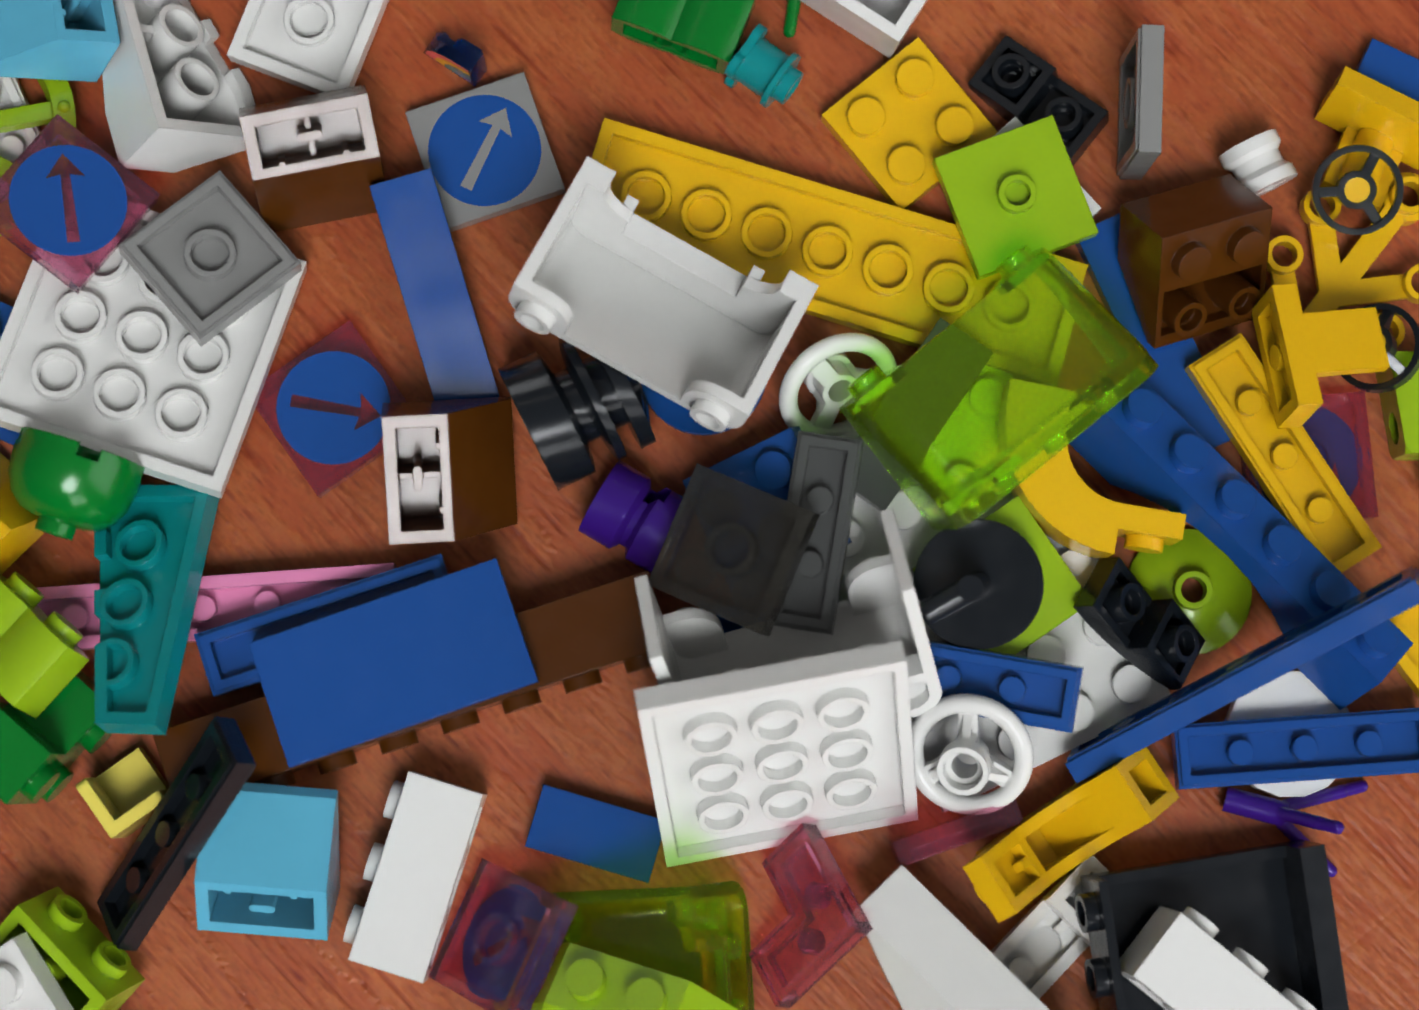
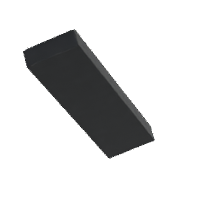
[97,716,257,951]

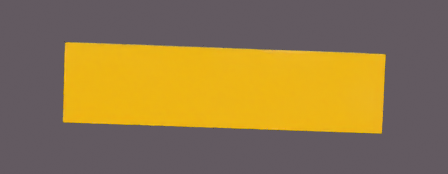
[1184,333,1382,573]

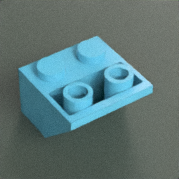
[0,0,120,82]
[194,782,340,941]

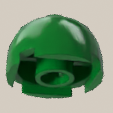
[8,427,144,541]

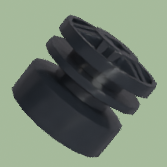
[498,338,656,490]

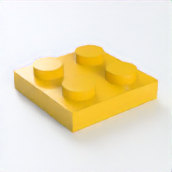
[821,37,998,209]

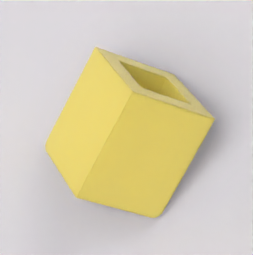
[75,748,169,839]

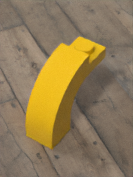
[996,379,1187,559]
[962,747,1180,924]

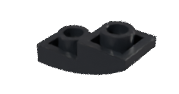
[968,35,1109,166]
[1074,557,1205,690]

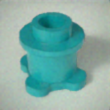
[724,23,804,108]

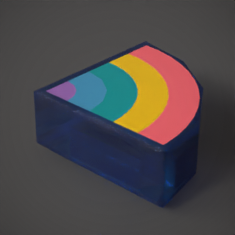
[424,31,487,87]

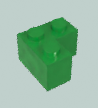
[0,670,113,805]

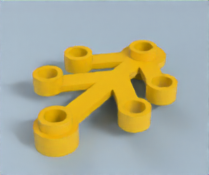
[1267,172,1419,347]

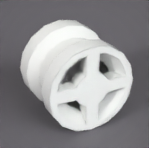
[1218,129,1298,196]

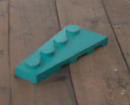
[94,485,220,735]

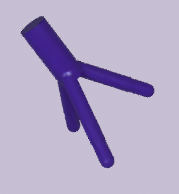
[1222,780,1368,877]

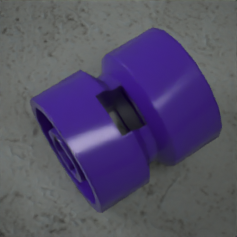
[578,460,697,576]

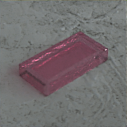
[889,799,1023,866]

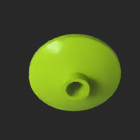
[1129,529,1252,655]

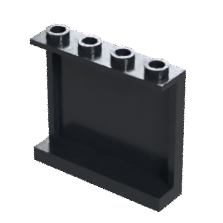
[1075,839,1349,1010]

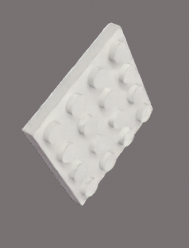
[0,182,307,499]
[634,640,918,867]

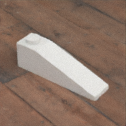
[102,0,255,173]
[854,865,1050,1010]

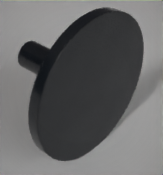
[913,519,1044,649]

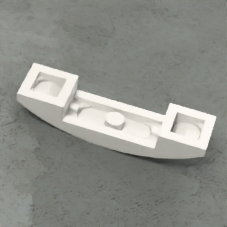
[990,856,1109,999]

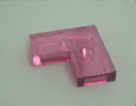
[749,823,873,1008]

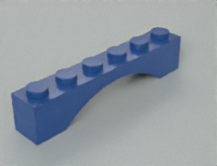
[1067,371,1413,710]

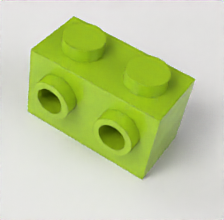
[0,886,145,1010]

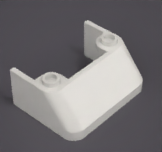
[634,508,942,718]

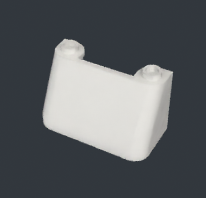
[509,156,819,432]

